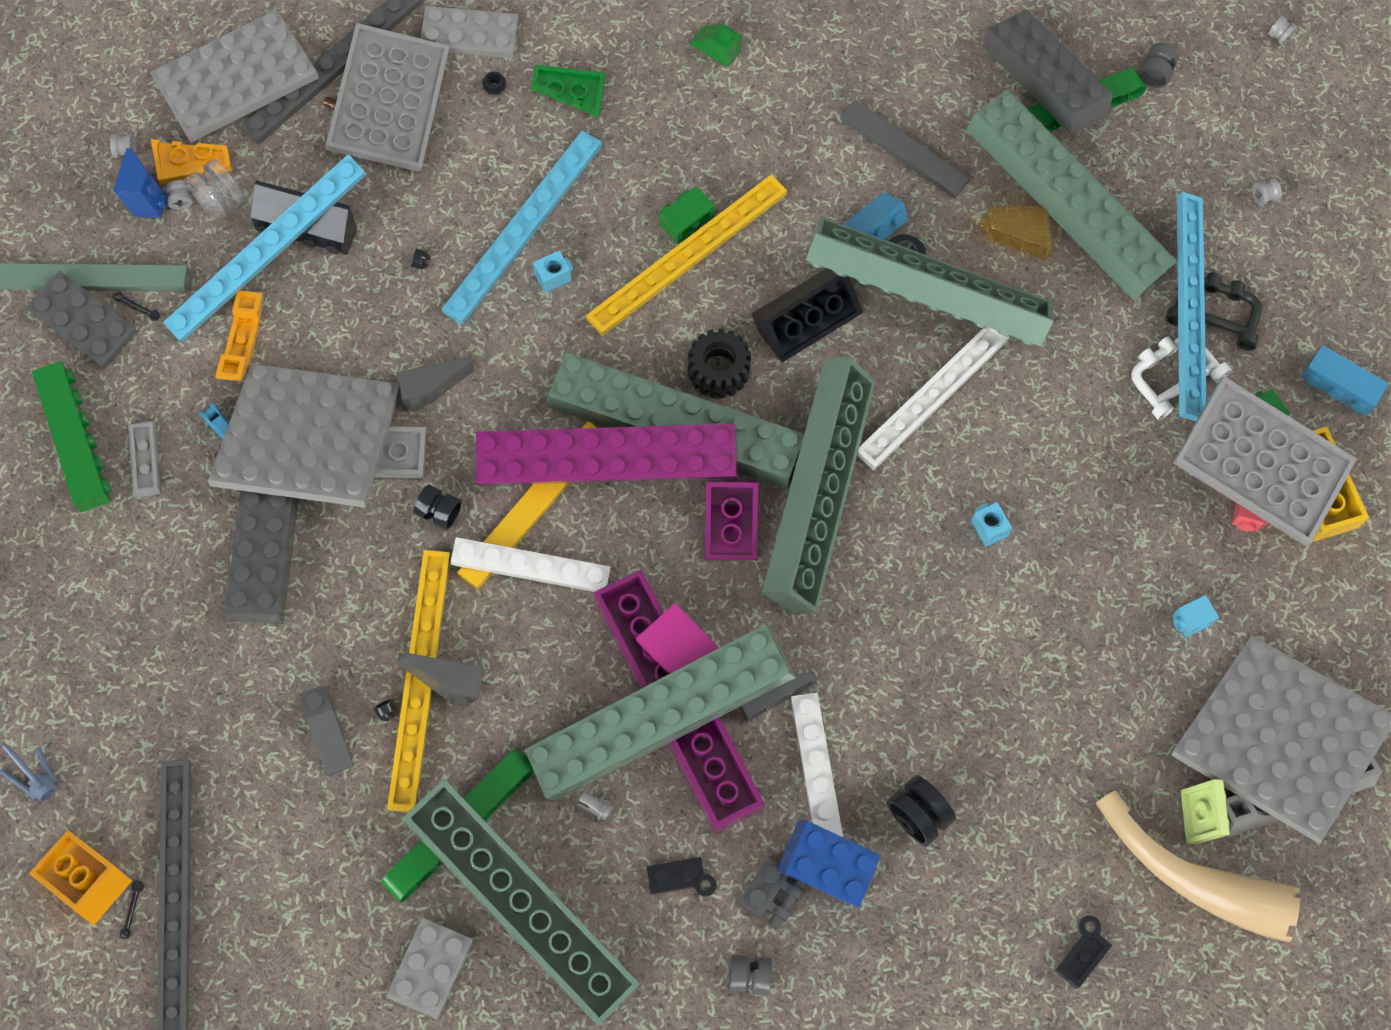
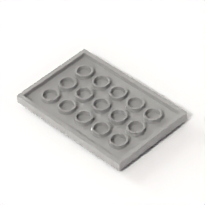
[150,9,319,143]
[325,23,450,172]
[1172,376,1357,546]

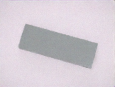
[128,421,161,498]

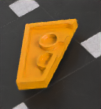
[151,139,232,185]

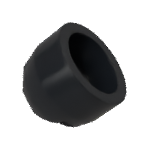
[411,248,431,270]
[373,699,397,722]

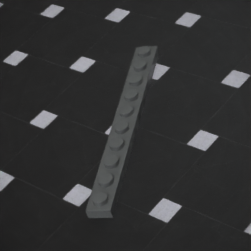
[241,0,426,145]
[157,759,191,1030]

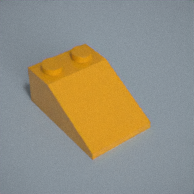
[29,830,132,926]

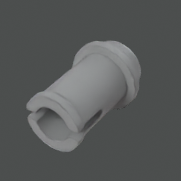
[577,791,614,821]

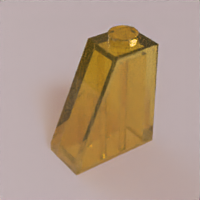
[982,206,1052,260]

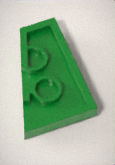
[532,65,606,118]

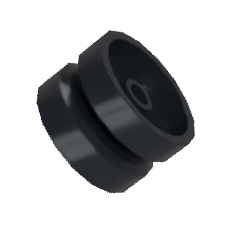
[886,775,956,847]

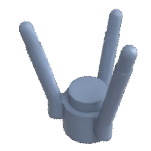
[0,743,59,802]

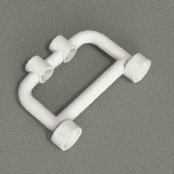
[1131,336,1232,421]

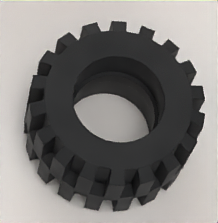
[688,329,751,398]

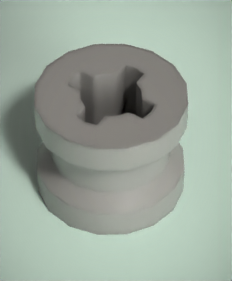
[1268,16,1298,46]
[110,133,136,158]
[1252,178,1282,206]
[165,180,193,210]

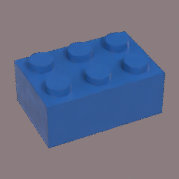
[777,820,881,907]

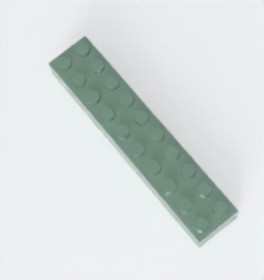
[966,89,1177,301]
[806,216,1054,346]
[548,352,804,490]
[762,357,876,614]
[524,624,796,801]
[402,779,640,1026]

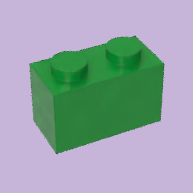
[659,186,715,245]

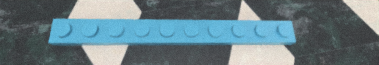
[442,131,602,325]
[163,154,367,342]
[1177,192,1206,421]

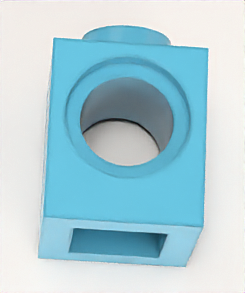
[533,250,573,293]
[971,502,1012,547]
[1172,595,1219,638]

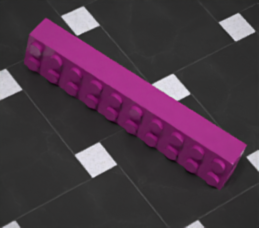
[476,424,738,485]
[593,570,765,835]

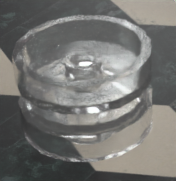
[185,159,246,223]

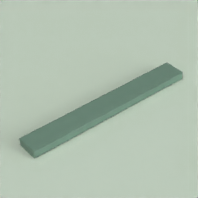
[0,263,188,291]

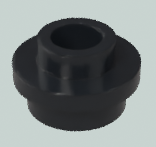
[482,71,506,95]

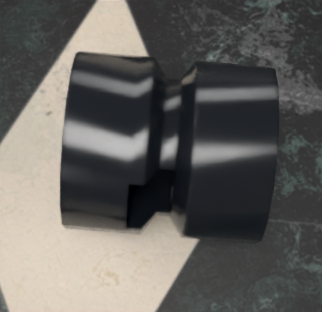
[413,484,462,530]

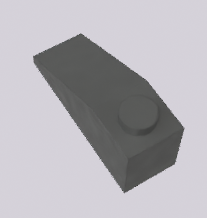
[397,356,474,410]
[397,652,483,706]
[738,673,817,723]
[298,685,354,776]

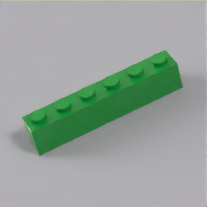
[31,361,112,513]

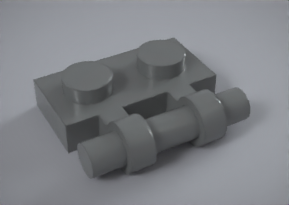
[738,856,806,929]

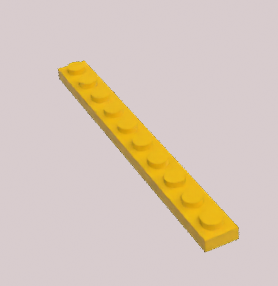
[586,175,787,336]
[387,550,451,812]

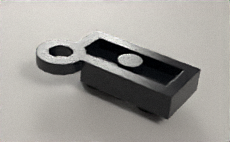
[647,857,717,897]
[1054,915,1112,989]

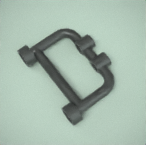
[1165,272,1262,351]

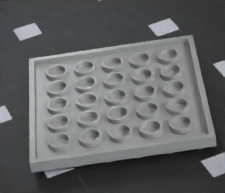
[208,363,401,508]
[1171,636,1391,844]

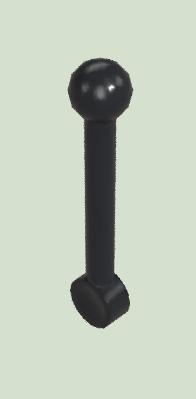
[114,292,160,321]
[120,881,144,939]

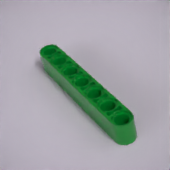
[1027,68,1146,132]
[381,748,534,903]

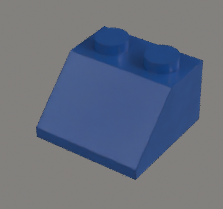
[113,148,168,218]

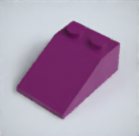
[705,479,758,560]

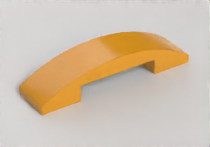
[215,290,263,381]

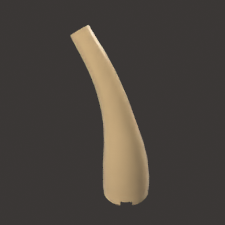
[1096,790,1301,942]

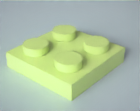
[1180,779,1230,845]

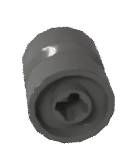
[1139,42,1180,88]
[729,955,772,996]

